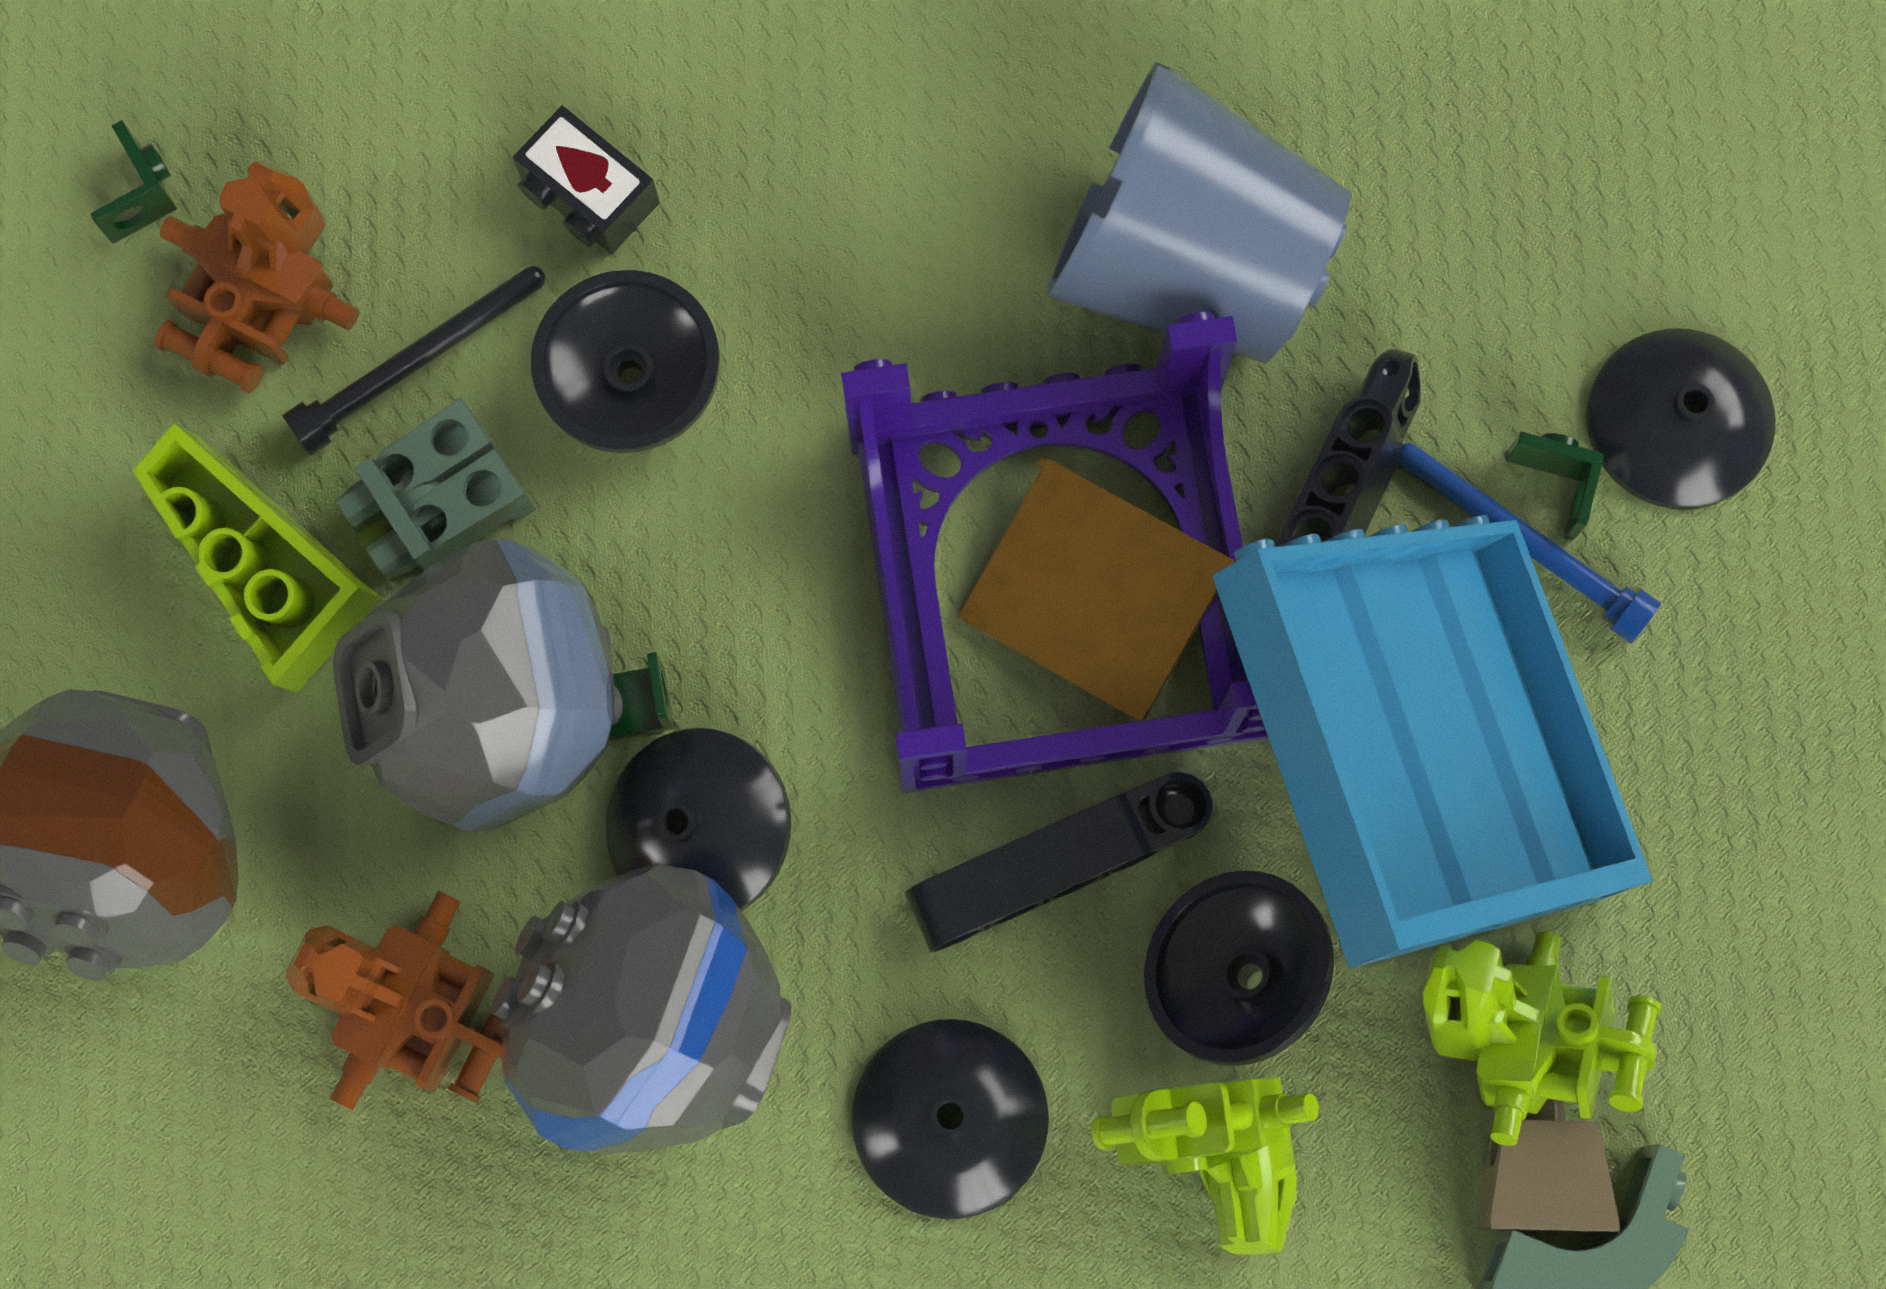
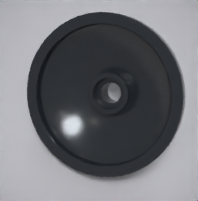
[531,270,720,453]
[1586,328,1776,510]
[606,728,791,911]
[1144,871,1334,1066]
[852,1019,1049,1219]

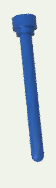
[1398,443,1662,644]

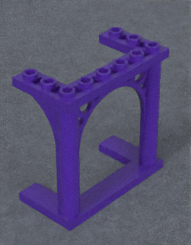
[841,312,1268,793]

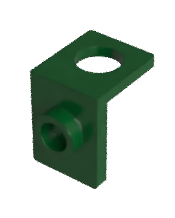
[90,120,177,243]
[1506,432,1604,540]
[608,652,674,741]

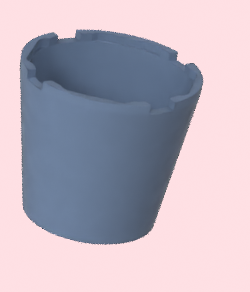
[1047,62,1351,363]

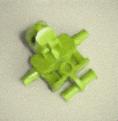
[1423,931,1662,1146]
[1091,1078,1319,1255]

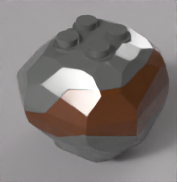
[0,689,239,980]

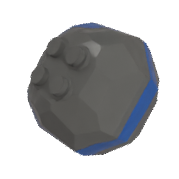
[491,864,791,1154]

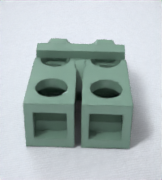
[335,397,536,580]

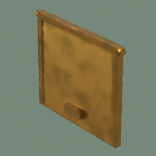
[958,456,1235,721]

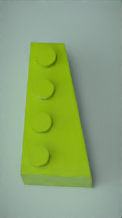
[132,423,381,693]

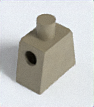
[1477,1099,1620,1232]

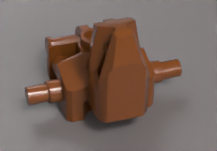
[155,162,359,393]
[286,891,504,1110]

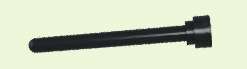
[282,266,545,456]

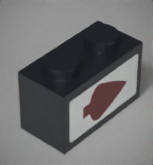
[512,105,660,255]

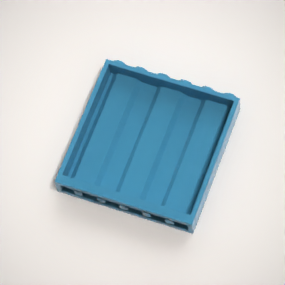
[1212,515,1653,969]

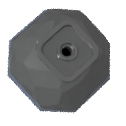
[333,540,622,831]

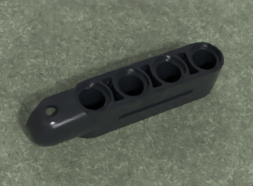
[1275,349,1421,547]
[904,772,1213,953]

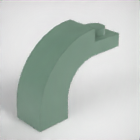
[1478,1144,1689,1289]

